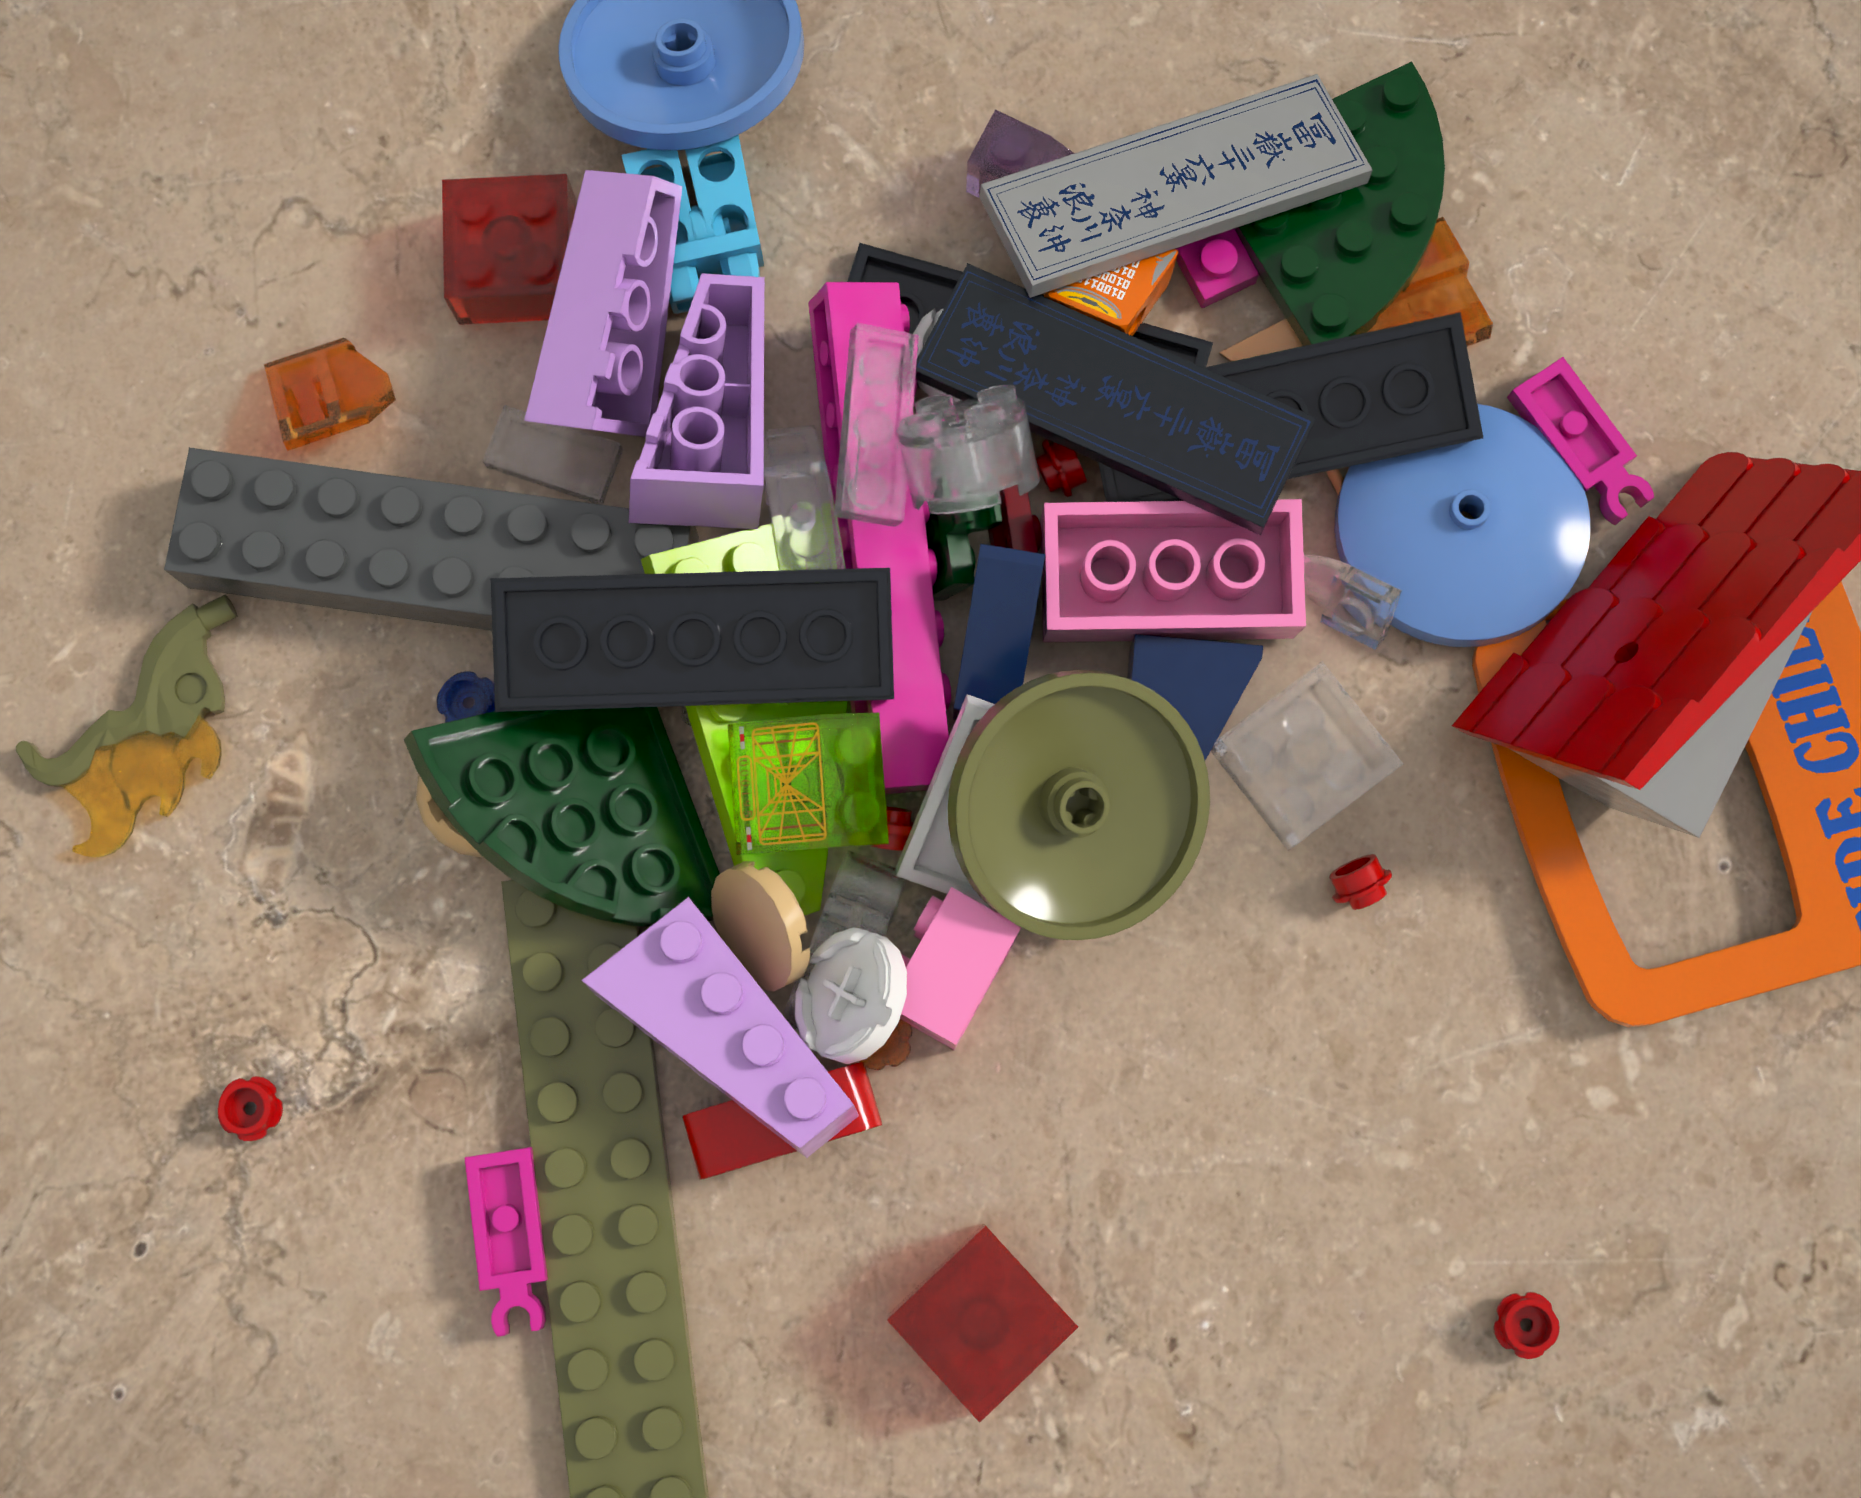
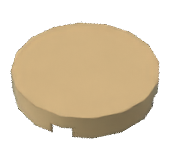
[711,861,810,992]

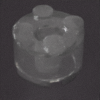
[896,385,1040,514]

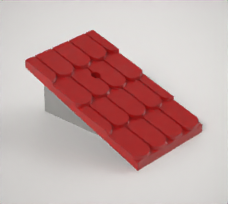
[1452,452,1861,838]

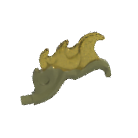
[16,595,238,858]

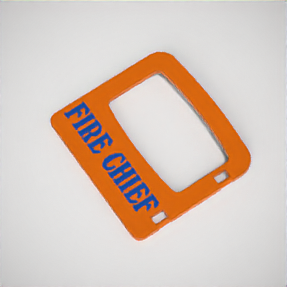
[1472,581,1861,1027]

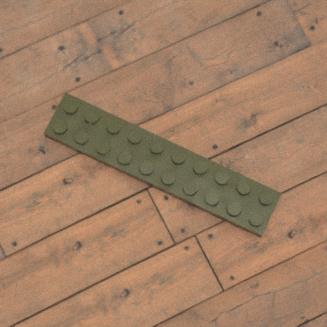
[501,880,709,1498]

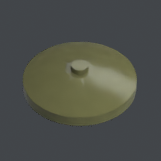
[948,670,1210,940]

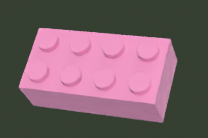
[1040,499,1306,642]

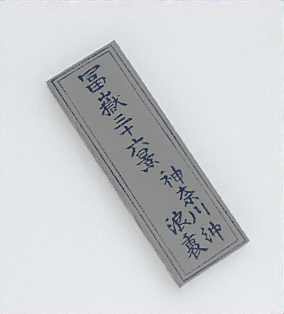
[979,74,1373,298]

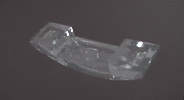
[763,425,846,571]

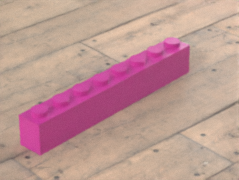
[808,282,951,796]

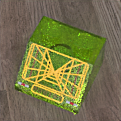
[728,713,889,855]

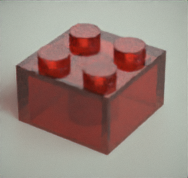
[442,174,577,325]
[887,1223,1078,1423]

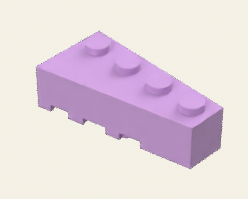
[524,170,683,437]
[629,273,765,529]
[582,897,859,1158]

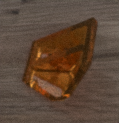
[264,337,396,451]

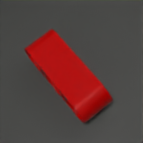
[682,1062,882,1180]

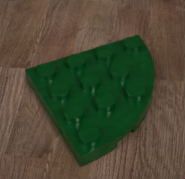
[1234,61,1445,346]
[404,707,720,927]

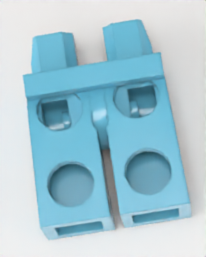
[621,135,764,314]

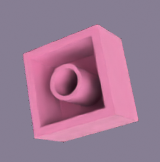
[900,887,1021,1050]

